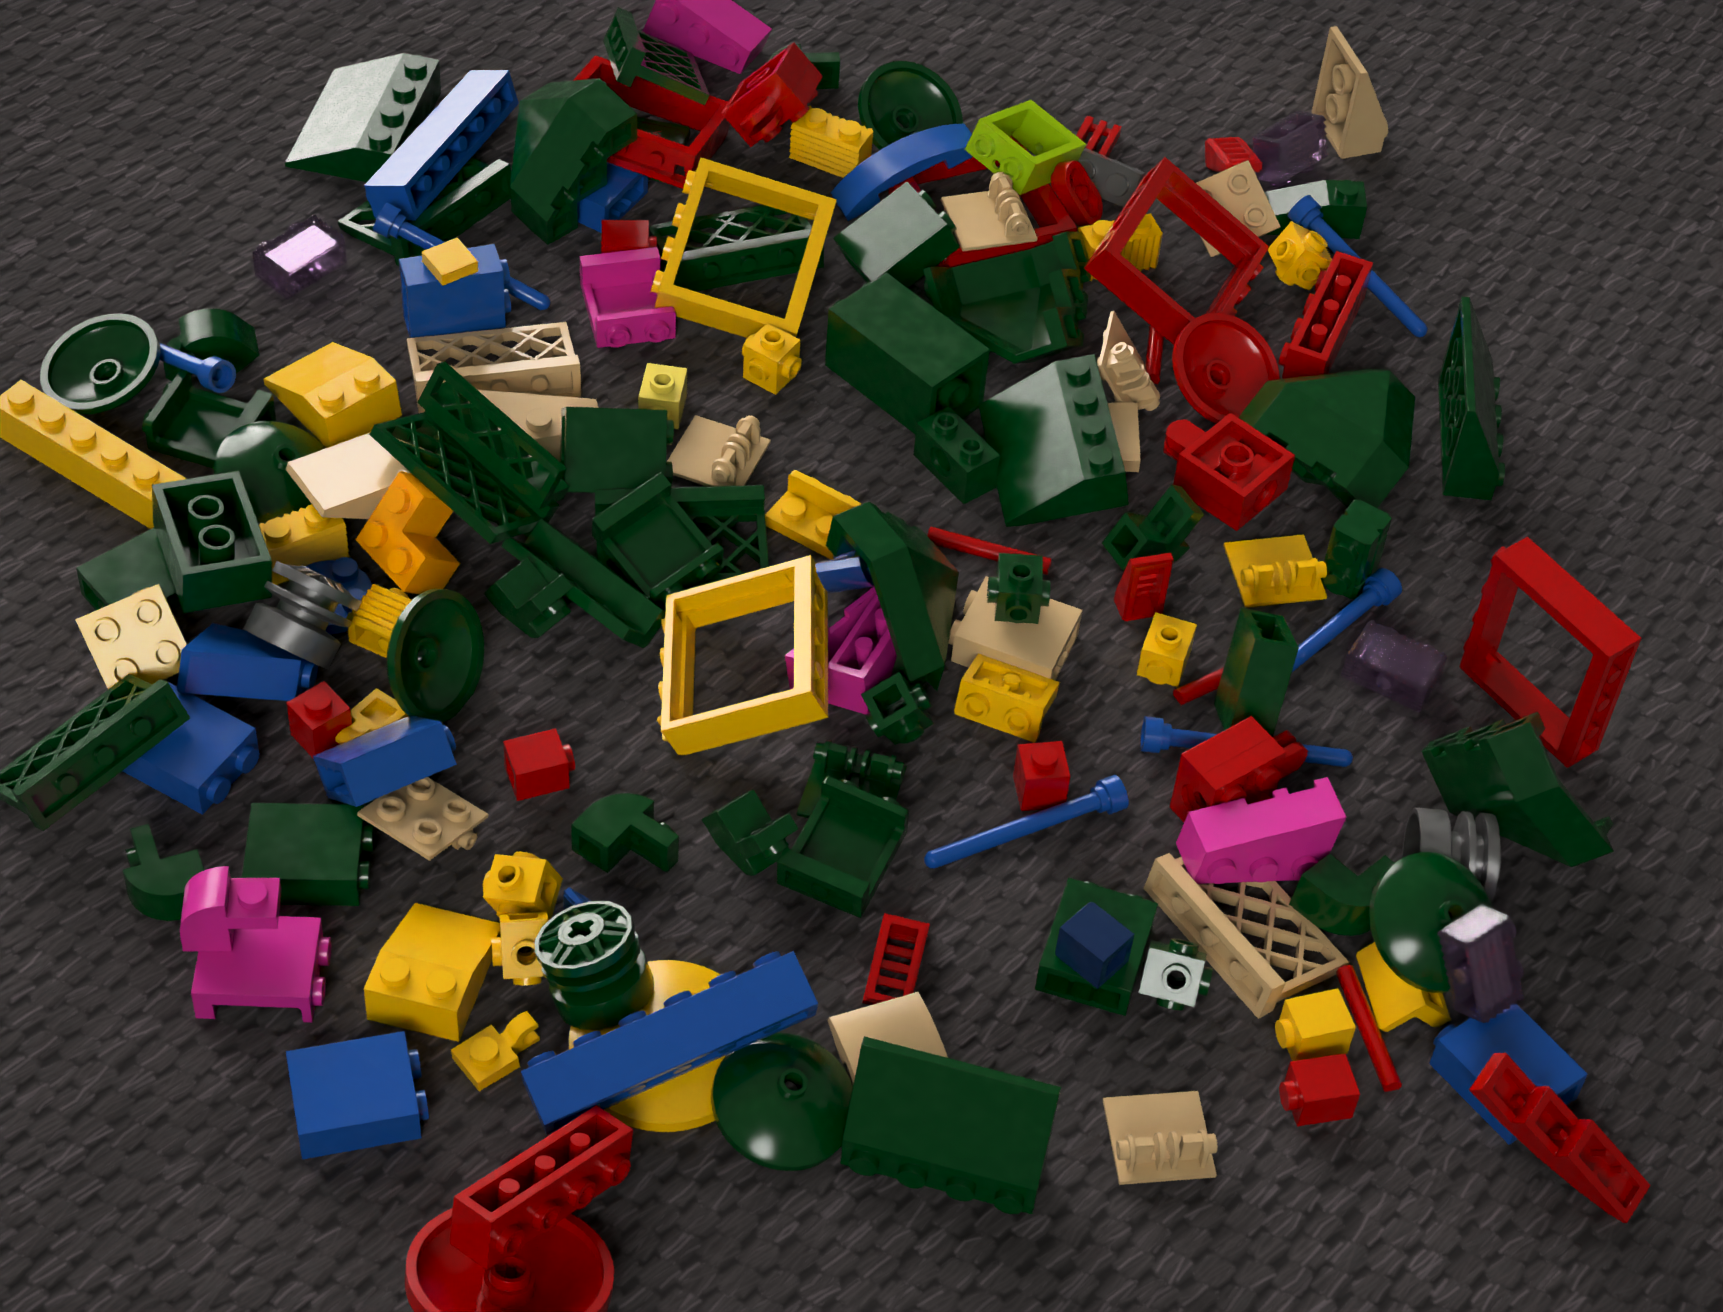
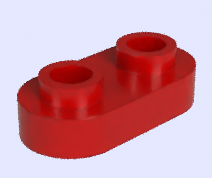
[1051,161,1103,226]

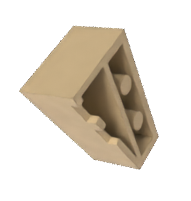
[478,390,599,462]

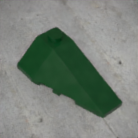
[1264,180,1367,239]

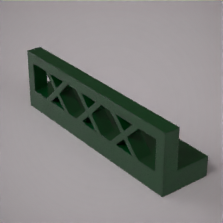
[417,361,570,510]
[501,519,666,648]

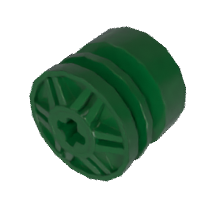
[535,901,654,1030]

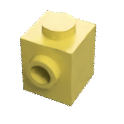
[638,363,687,429]

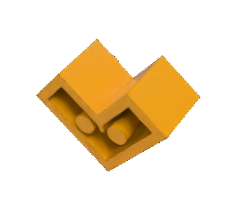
[355,471,460,594]

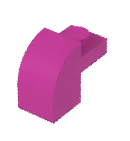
[180,866,281,951]

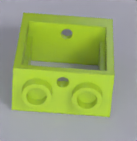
[964,100,1086,195]

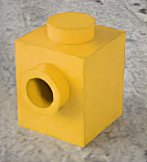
[1137,612,1197,687]
[1275,988,1356,1061]

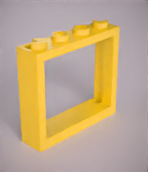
[651,158,836,338]
[657,555,828,755]

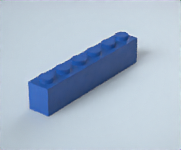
[364,70,519,220]
[521,951,818,1135]

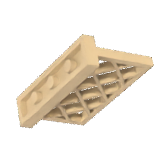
[407,322,581,413]
[1143,853,1349,1019]

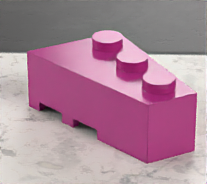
[642,0,772,74]
[785,586,897,715]
[1176,777,1346,884]

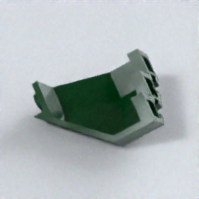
[510,78,637,245]
[923,231,1091,364]
[1238,369,1415,508]
[826,501,959,691]
[1421,712,1614,867]

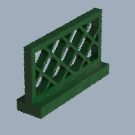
[603,7,710,105]
[338,157,511,266]
[649,205,824,292]
[369,410,559,544]
[595,485,769,586]
[0,674,190,831]

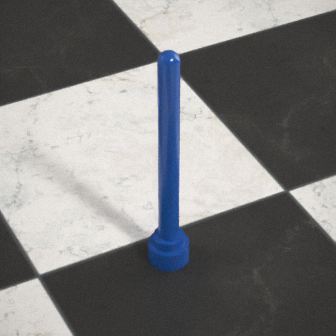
[1288,195,1428,337]
[373,203,550,310]
[159,342,236,393]
[1292,568,1402,672]
[1140,716,1353,767]
[924,775,1129,869]

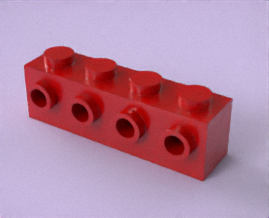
[1278,251,1373,379]
[450,1105,633,1270]

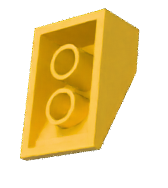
[263,342,402,448]
[364,903,501,1042]

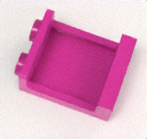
[580,247,676,348]
[191,916,331,1023]

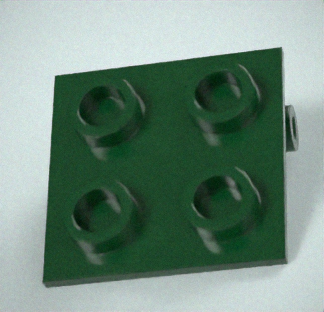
[796,739,907,818]

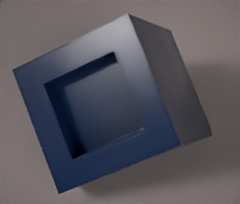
[1055,902,1135,989]

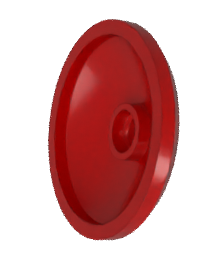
[1172,313,1280,424]

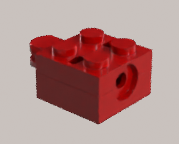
[721,42,823,147]
[1163,413,1295,531]
[1170,716,1308,822]

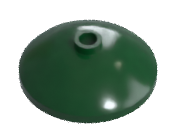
[858,61,963,150]
[40,314,161,414]
[214,421,326,525]
[387,589,484,722]
[1369,852,1497,993]
[711,1033,853,1171]

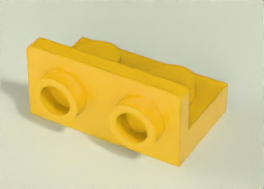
[765,470,861,560]
[954,653,1060,742]

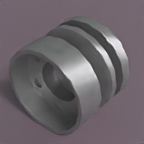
[243,561,362,669]
[1402,808,1501,904]

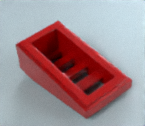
[1205,137,1262,172]
[1114,553,1173,621]
[862,913,930,1005]

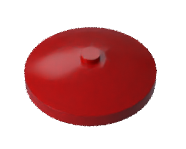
[404,1208,614,1312]

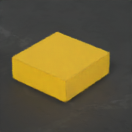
[422,238,478,286]

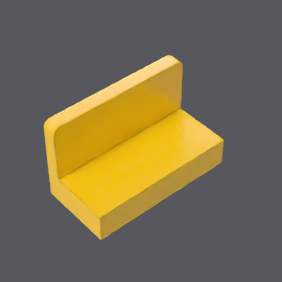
[1356,942,1451,1032]

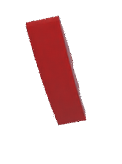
[1469,1053,1651,1223]

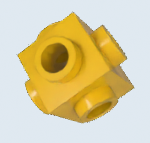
[1268,221,1332,290]
[742,323,802,395]
[483,851,563,921]
[491,911,548,986]

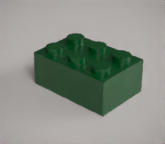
[152,471,272,613]

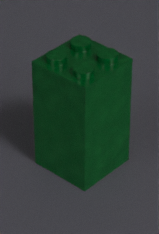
[825,273,990,434]

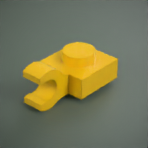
[335,688,408,744]
[451,1011,540,1091]

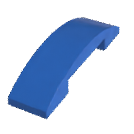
[830,124,973,221]
[815,551,874,593]

